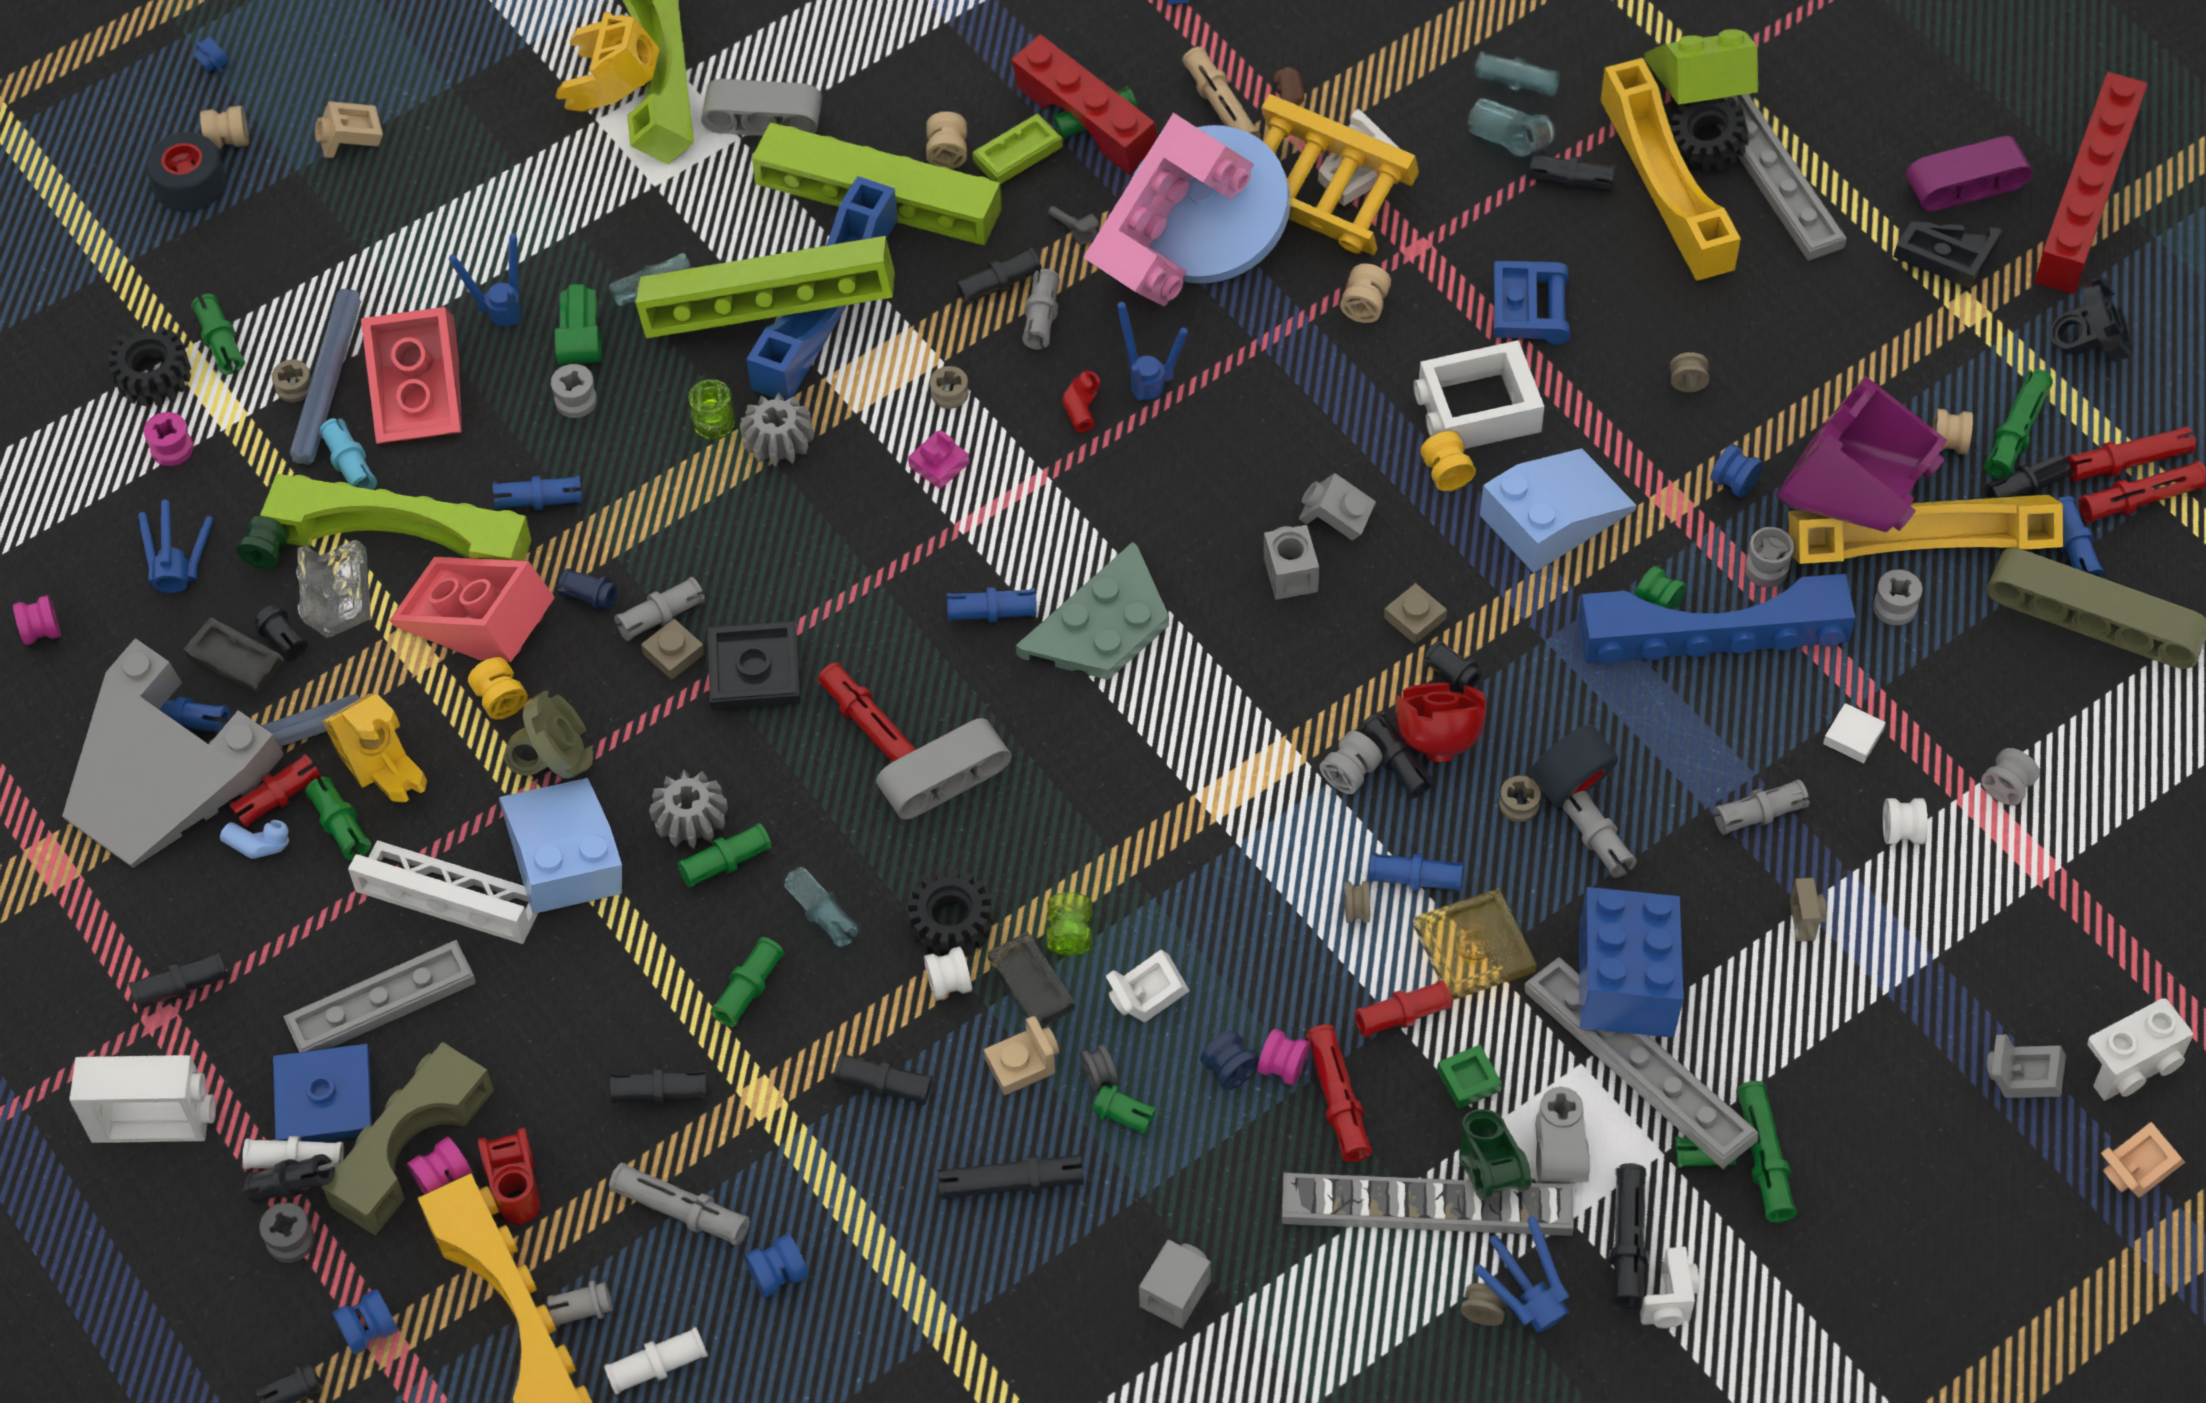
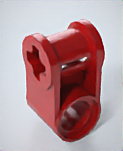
[478,1127,540,1225]

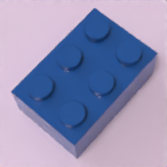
[1579,887,1683,1038]

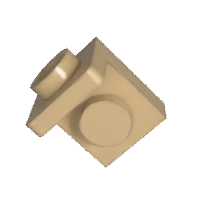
[315,101,383,158]
[984,1016,1059,1096]

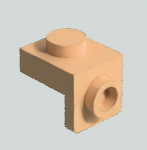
[2101,1122,2185,1198]

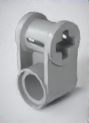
[1535,1087,1590,1182]

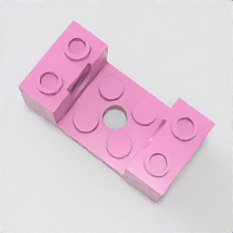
[1083,113,1254,307]

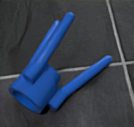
[449,234,522,326]
[1117,302,1188,400]
[138,499,213,593]
[1474,1216,1570,1334]

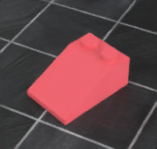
[361,307,462,445]
[390,557,555,662]

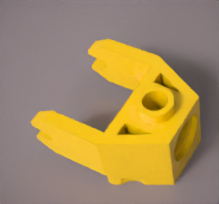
[556,12,660,112]
[322,693,427,802]

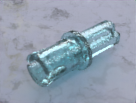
[609,253,691,306]
[784,867,860,948]

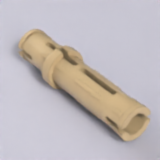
[1182,47,1261,140]

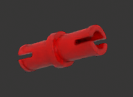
[229,754,321,828]
[1354,980,1452,1038]

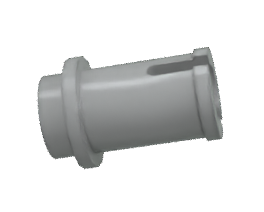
[547,1280,613,1327]

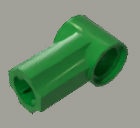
[555,284,602,366]

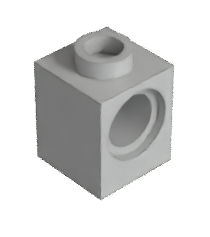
[1263,525,1319,600]
[1139,1240,1211,1328]

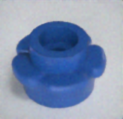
[193,36,230,73]

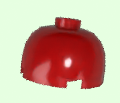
[1395,683,1487,762]

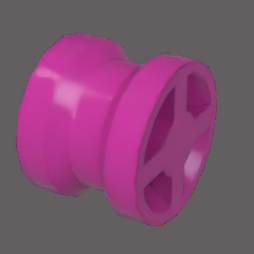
[144,412,193,466]
[13,595,61,646]
[1257,1029,1310,1086]

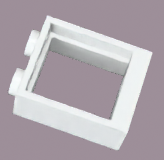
[1414,340,1544,449]
[69,1055,216,1143]

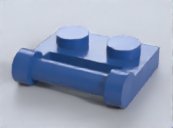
[1493,261,1570,344]

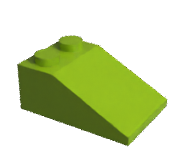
[1645,29,1758,104]

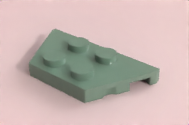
[1016,542,1169,680]

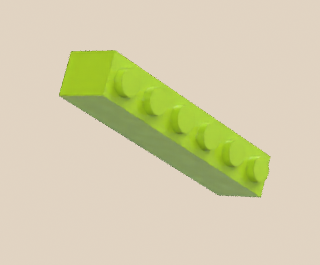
[752,122,1002,246]
[635,236,895,338]

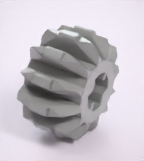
[740,392,814,467]
[649,769,728,849]

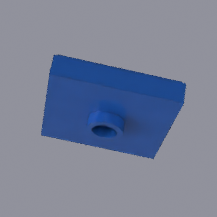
[273,1044,373,1142]

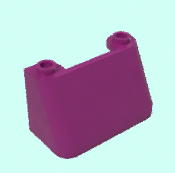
[1776,376,1947,532]

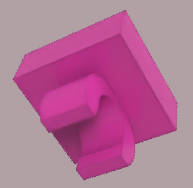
[908,430,969,490]

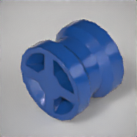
[1710,444,1764,498]

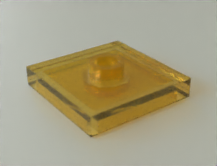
[1413,888,1536,1001]

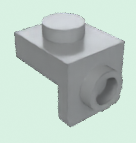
[1299,473,1376,540]
[1987,1034,2066,1098]

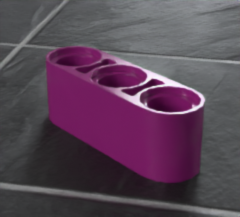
[1906,136,2033,212]

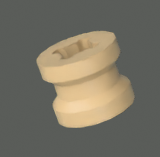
[1932,408,1973,455]

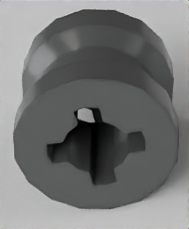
[259,1203,315,1263]

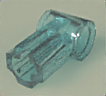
[1467,98,1555,157]

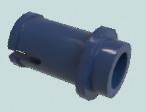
[558,568,618,611]

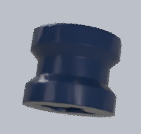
[1200,1030,1260,1090]

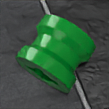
[1634,565,1687,610]

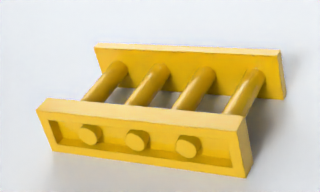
[1262,94,1419,256]

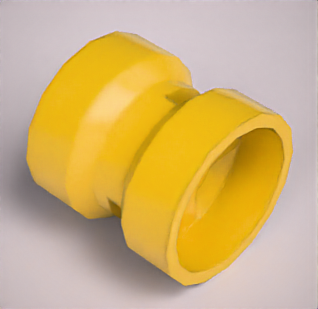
[1420,431,1476,491]
[468,657,528,720]

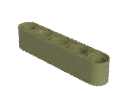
[1987,548,2206,669]

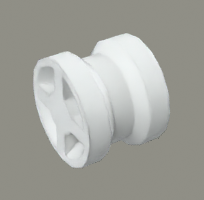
[1883,798,1928,844]
[924,947,972,1001]

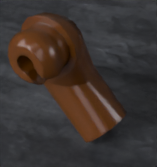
[1273,67,1305,106]

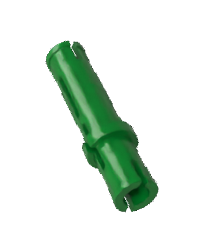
[1984,369,2053,479]
[1736,1081,1797,1223]

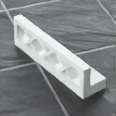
[348,840,538,944]

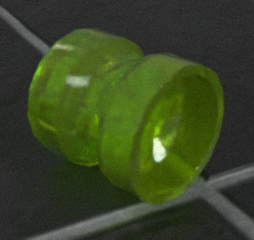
[688,379,735,439]
[1046,893,1093,955]

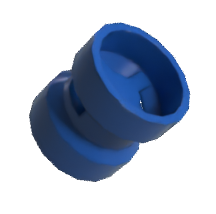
[744,1233,809,1298]
[332,1289,398,1355]

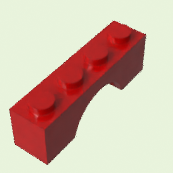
[1012,34,1157,176]

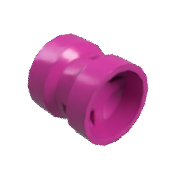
[407,1137,474,1195]

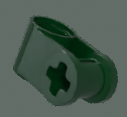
[1459,1109,1531,1200]

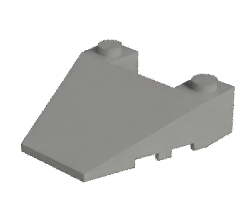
[62,638,284,868]

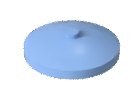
[1130,125,1291,283]

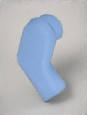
[220,820,289,859]

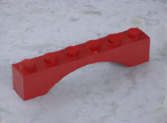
[2034,72,2148,295]

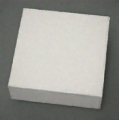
[1823,703,1886,763]

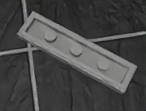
[283,940,476,1052]

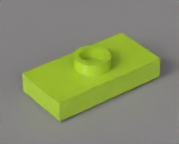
[972,113,1063,184]

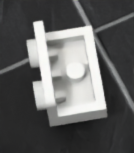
[2087,998,2194,1101]

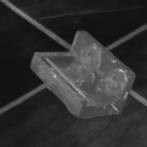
[296,540,371,638]

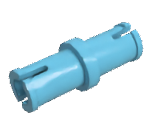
[319,418,377,490]

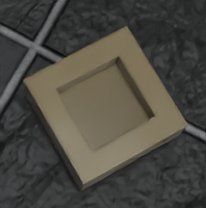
[1384,583,1447,644]
[641,619,705,680]
[1789,878,1827,942]

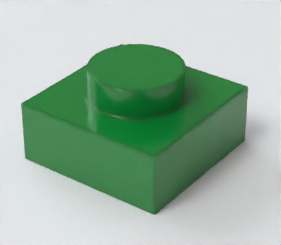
[1437,1045,1502,1109]

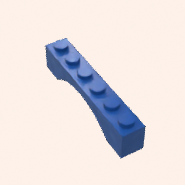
[746,176,898,401]
[1578,574,1855,664]

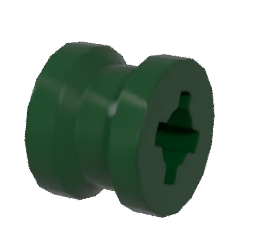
[236,516,290,570]

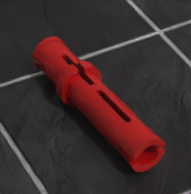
[2066,426,2196,483]
[2078,461,2206,523]
[818,662,917,762]
[1305,1024,1372,1163]

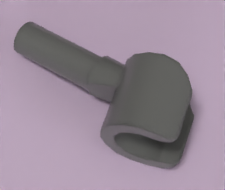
[1048,206,1099,245]

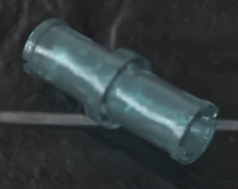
[1475,51,1560,96]

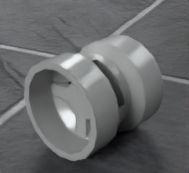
[1745,527,1794,588]
[1320,731,1383,794]

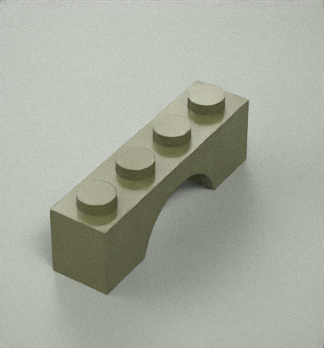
[322,1042,494,1235]

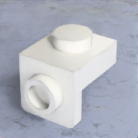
[1106,950,1189,1023]
[1640,1247,1699,1328]

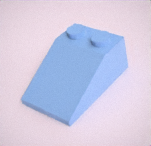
[1480,448,1636,573]
[499,778,622,914]

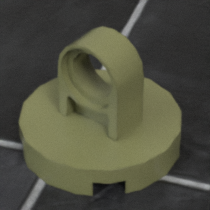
[504,691,593,778]

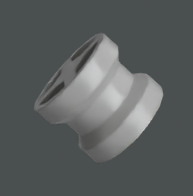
[551,364,597,418]
[1873,569,1922,625]
[1981,748,2040,805]

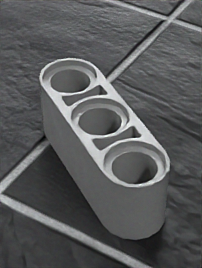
[701,79,822,136]
[876,718,1012,820]

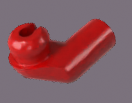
[1062,371,1101,433]

